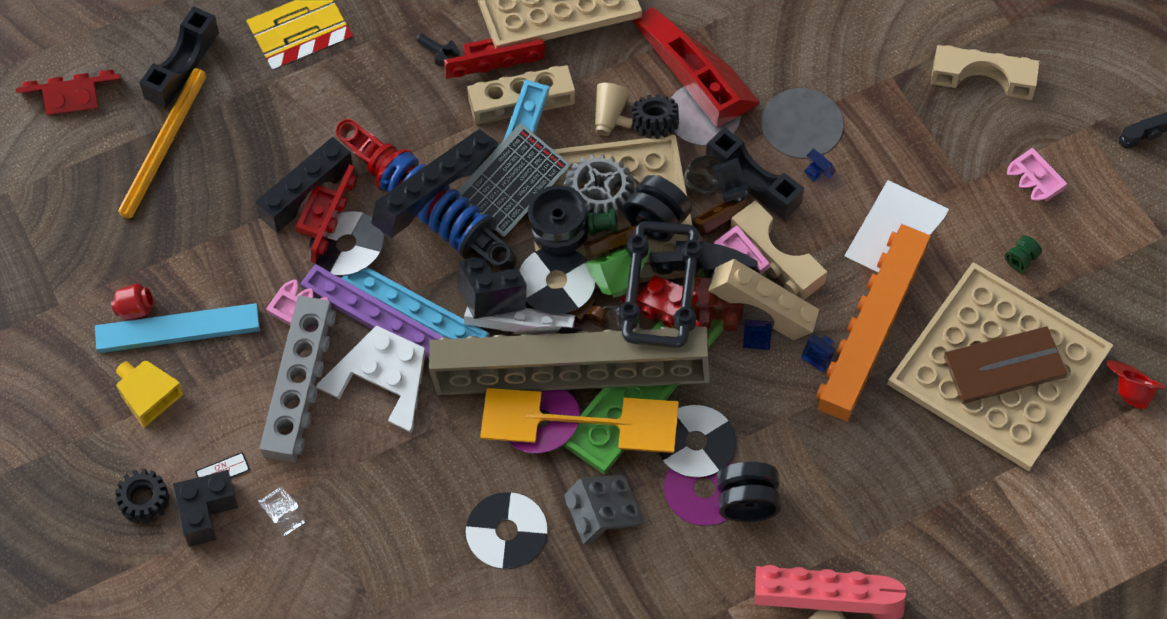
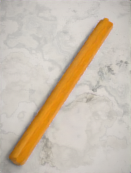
[118,68,206,219]

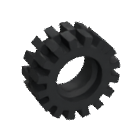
[632,94,679,139]
[115,469,169,524]

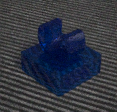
[804,148,836,182]
[743,319,772,350]
[801,334,836,372]

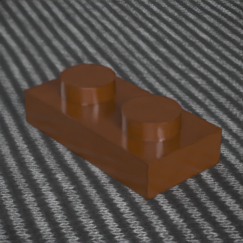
[692,199,748,233]
[583,225,636,258]

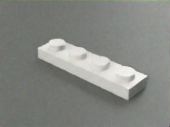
[464,306,575,335]

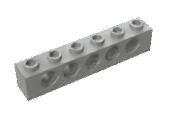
[259,295,336,463]

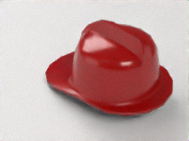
[1107,360,1166,409]

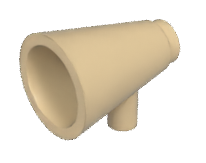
[595,83,633,136]

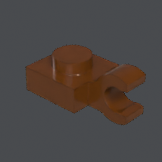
[564,297,607,327]

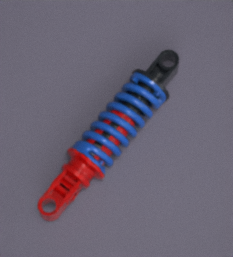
[335,119,517,271]

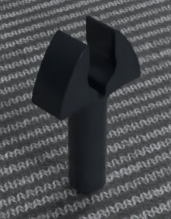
[417,33,460,67]

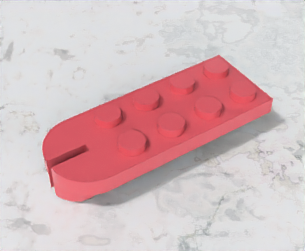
[754,565,906,619]

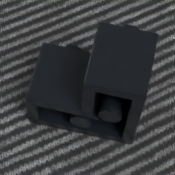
[457,257,527,319]
[173,470,238,547]

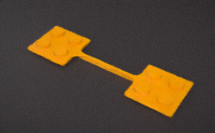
[480,388,679,453]

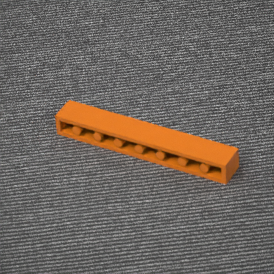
[816,224,931,422]

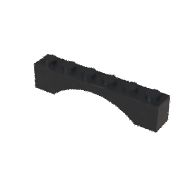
[371,128,499,238]

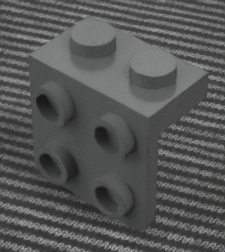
[564,475,643,544]

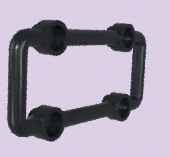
[618,221,704,348]

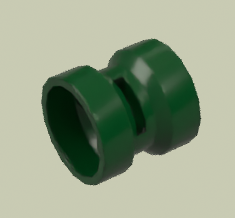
[1005,235,1042,273]

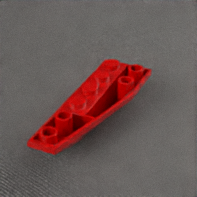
[632,7,760,128]

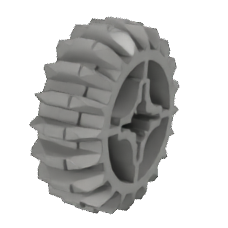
[564,153,635,218]

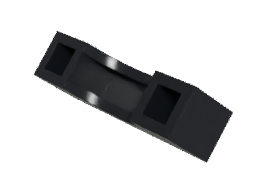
[139,6,219,109]
[705,127,804,220]
[255,137,353,233]

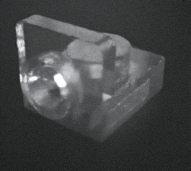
[258,486,305,536]

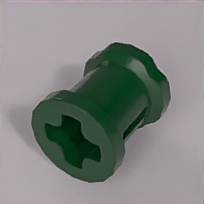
[588,208,618,236]

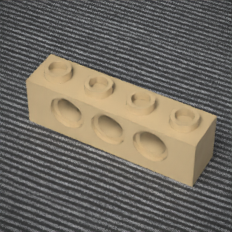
[467,65,575,125]

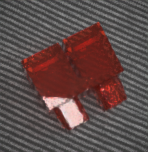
[693,277,744,332]

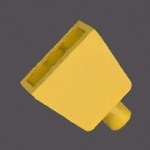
[116,361,184,428]

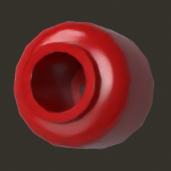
[111,283,154,321]

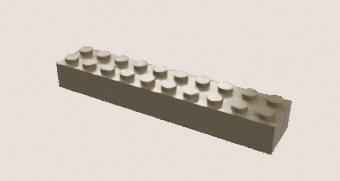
[429,326,710,395]

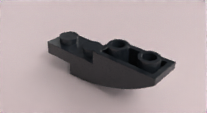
[649,241,760,280]

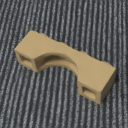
[930,45,1039,100]
[730,200,827,300]
[709,259,819,341]

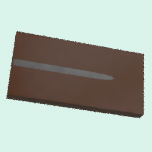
[943,326,1067,404]

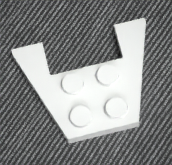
[316,326,426,433]

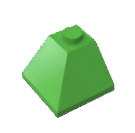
[585,247,650,297]

